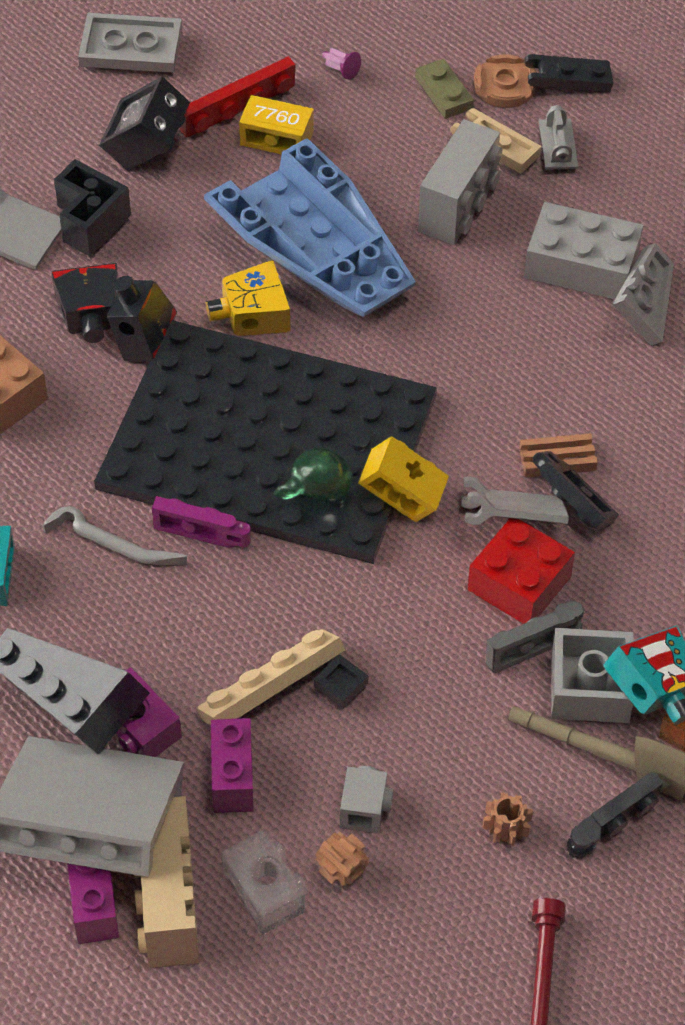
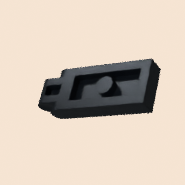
[533,451,619,529]

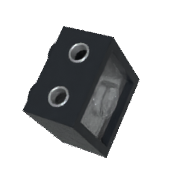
[99,76,190,171]

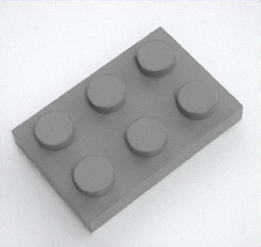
[78,13,182,73]

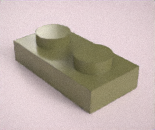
[415,59,474,119]

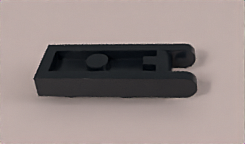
[524,54,614,93]

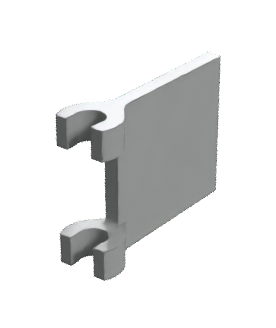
[0,188,62,270]
[461,476,569,525]

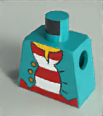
[603,625,685,725]

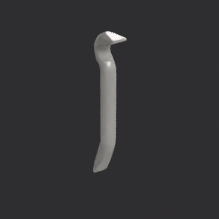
[43,506,188,565]

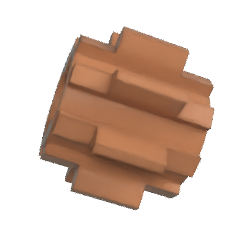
[482,792,533,846]
[315,832,369,886]

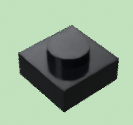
[314,654,369,709]

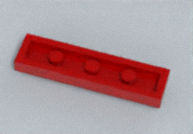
[179,56,296,138]

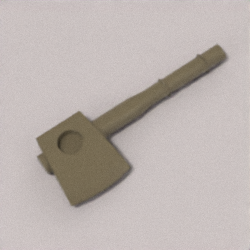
[508,706,685,801]

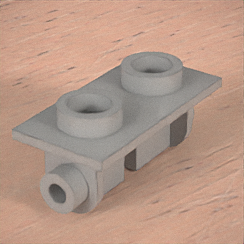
[539,105,578,170]

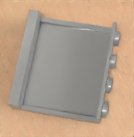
[0,736,184,877]

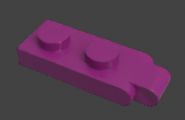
[152,496,251,548]

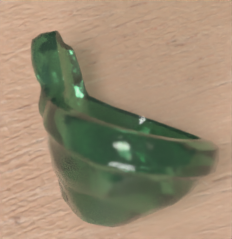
[274,448,352,501]

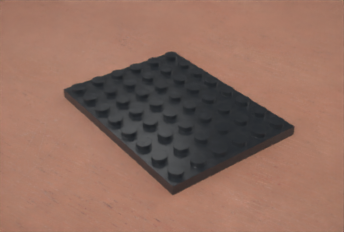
[94,320,437,564]

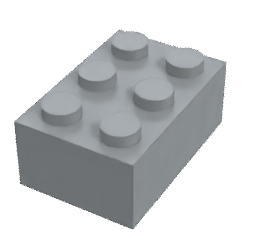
[418,119,503,245]
[524,202,644,299]

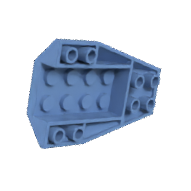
[204,138,416,317]

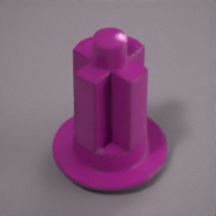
[322,47,361,80]

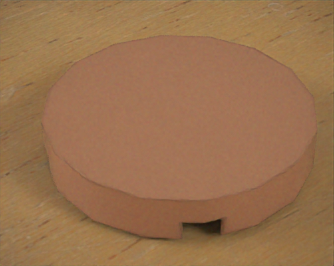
[473,54,537,108]

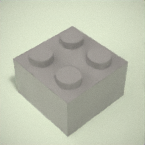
[551,628,634,723]

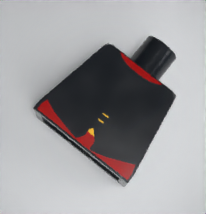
[51,263,119,343]
[108,276,177,361]

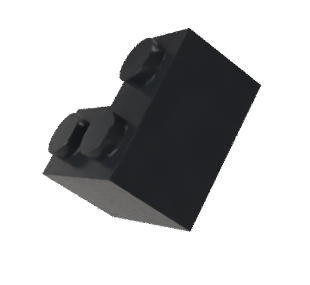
[54,159,131,256]

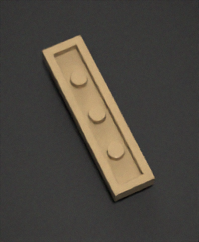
[196,629,345,725]

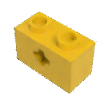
[358,436,449,522]

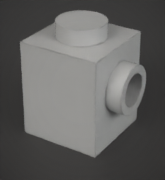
[340,766,394,833]

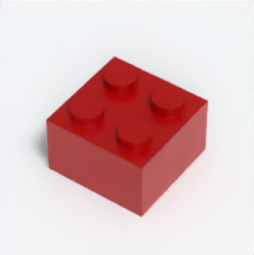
[468,518,575,624]

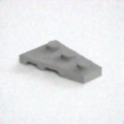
[612,243,674,345]

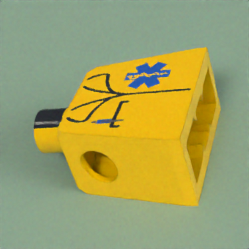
[205,260,291,336]

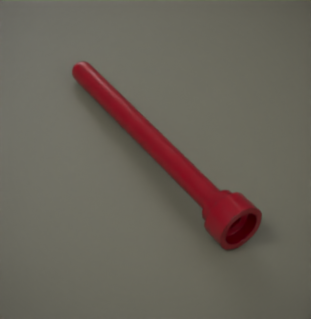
[531,898,566,1025]

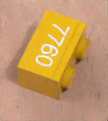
[239,95,314,155]

